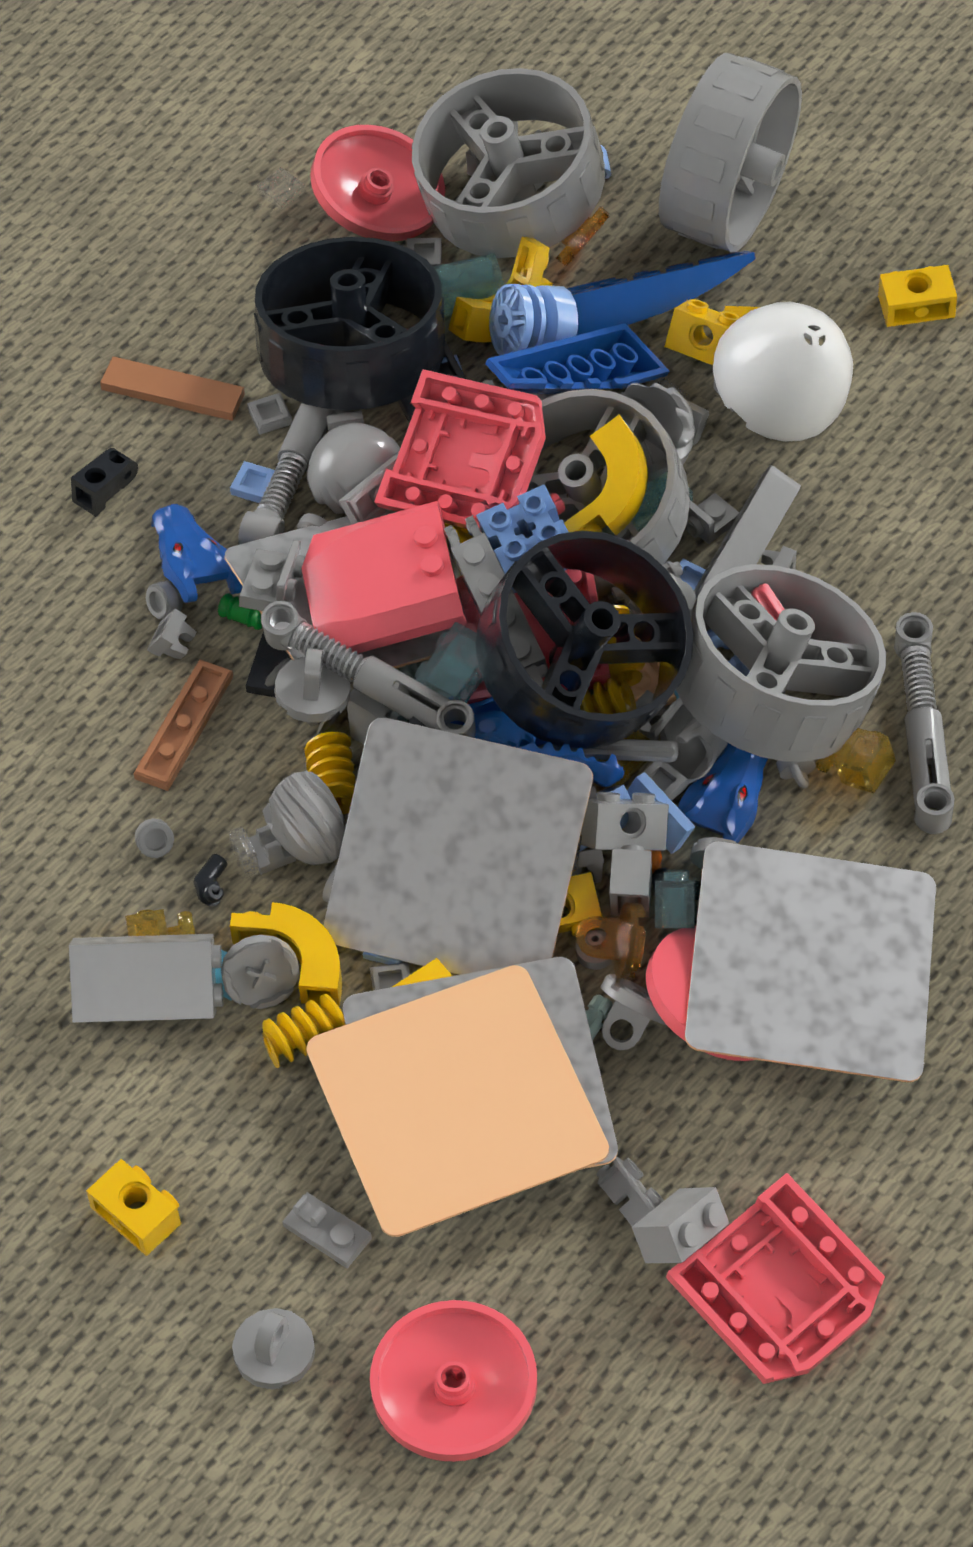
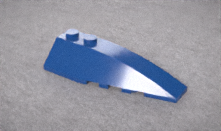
[566,250,756,336]
[485,323,670,394]

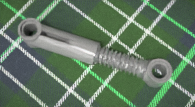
[238,403,335,545]
[261,601,476,738]
[894,612,955,834]

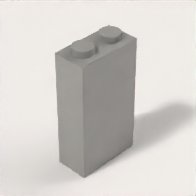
[69,934,223,1023]

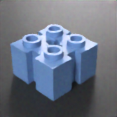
[476,484,568,593]

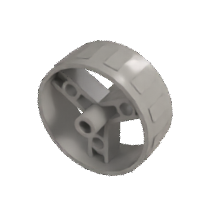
[659,53,802,252]
[412,68,605,258]
[527,389,690,596]
[676,564,886,762]

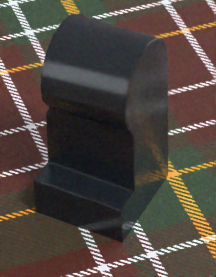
[71,448,138,517]

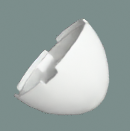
[713,302,853,442]

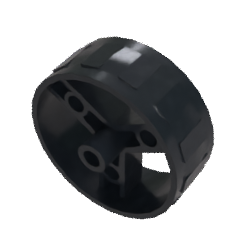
[254,237,445,410]
[476,531,694,749]

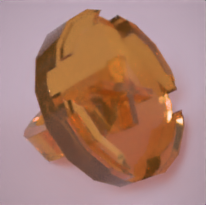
[555,206,610,266]
[575,902,646,980]

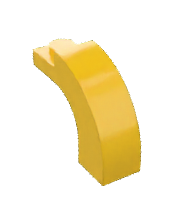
[448,236,553,342]
[564,414,648,535]
[230,902,342,1006]

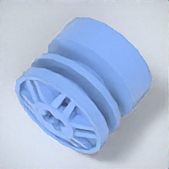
[489,284,578,355]

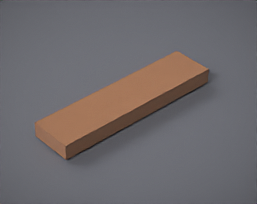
[100,357,245,421]
[134,659,233,791]

